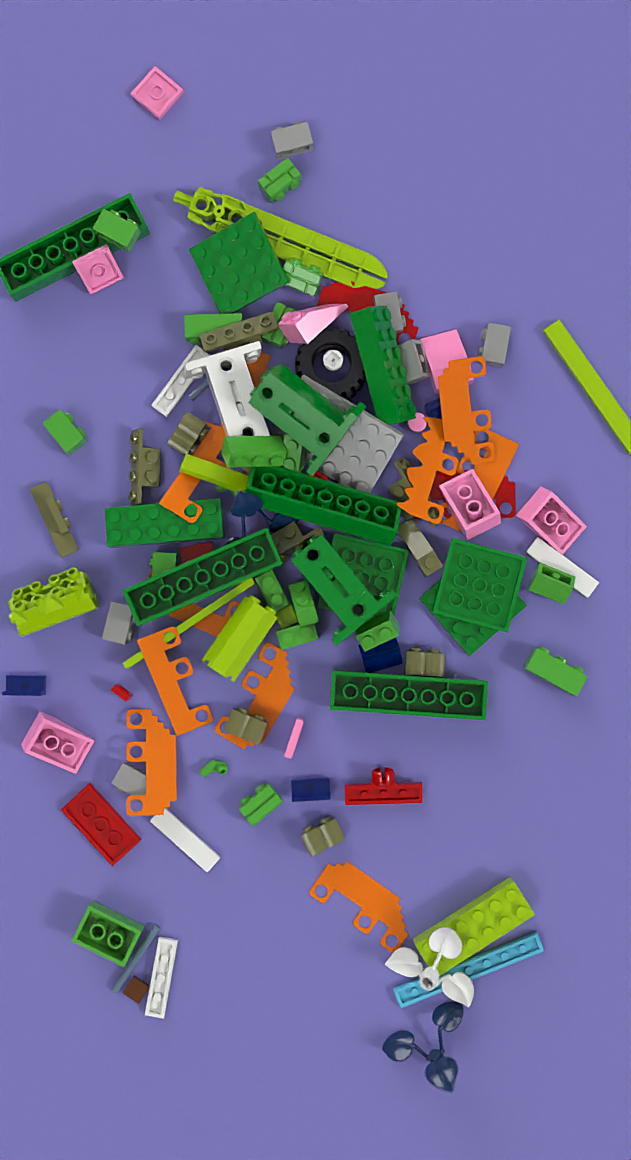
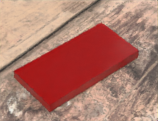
[61,783,142,867]

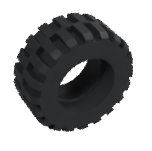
[295,327,366,400]

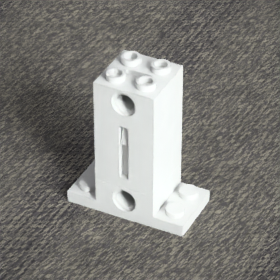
[185,341,270,436]

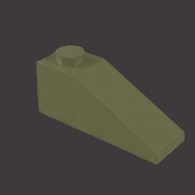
[398,519,443,577]

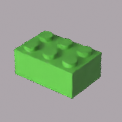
[72,900,145,967]

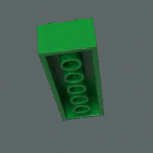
[350,306,416,425]
[104,498,225,548]

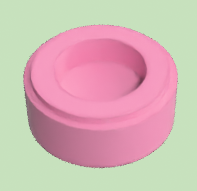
[407,413,427,433]

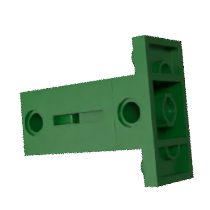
[248,363,367,476]
[291,535,397,646]

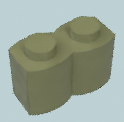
[167,412,209,456]
[404,648,445,677]
[224,706,268,745]
[301,816,346,857]

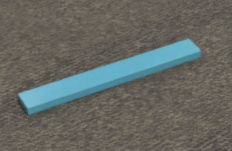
[393,931,544,1009]

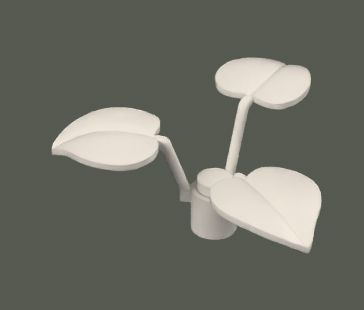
[385,927,474,1007]

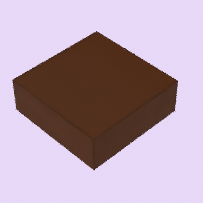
[123,975,150,1004]

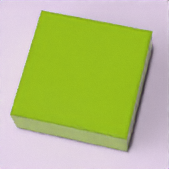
[275,604,299,630]

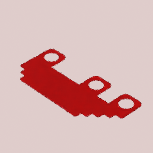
[317,281,419,346]
[413,470,516,519]

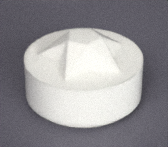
[323,350,343,371]

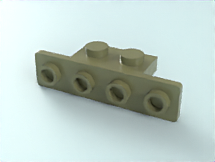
[200,312,278,352]
[128,428,160,506]
[388,457,442,527]
[30,482,79,558]
[264,522,324,574]

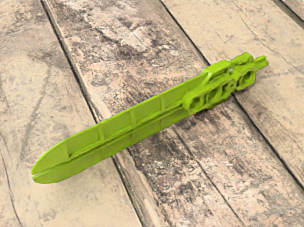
[173,187,388,289]

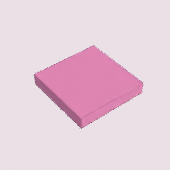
[130,66,184,120]
[72,244,124,295]
[284,716,304,759]

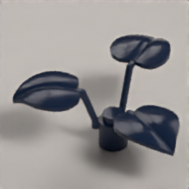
[222,491,300,547]
[382,1002,464,1092]

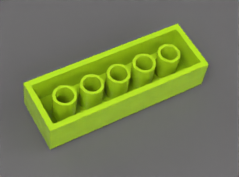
[413,877,535,976]

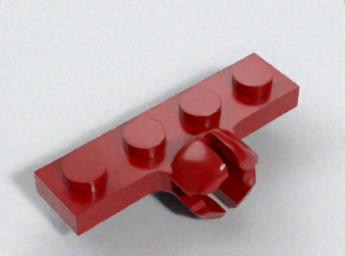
[345,767,423,805]

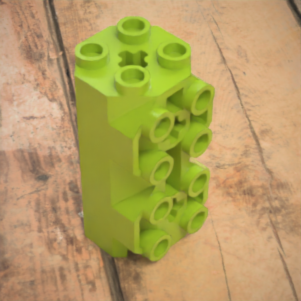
[8,567,99,637]
[202,595,278,682]

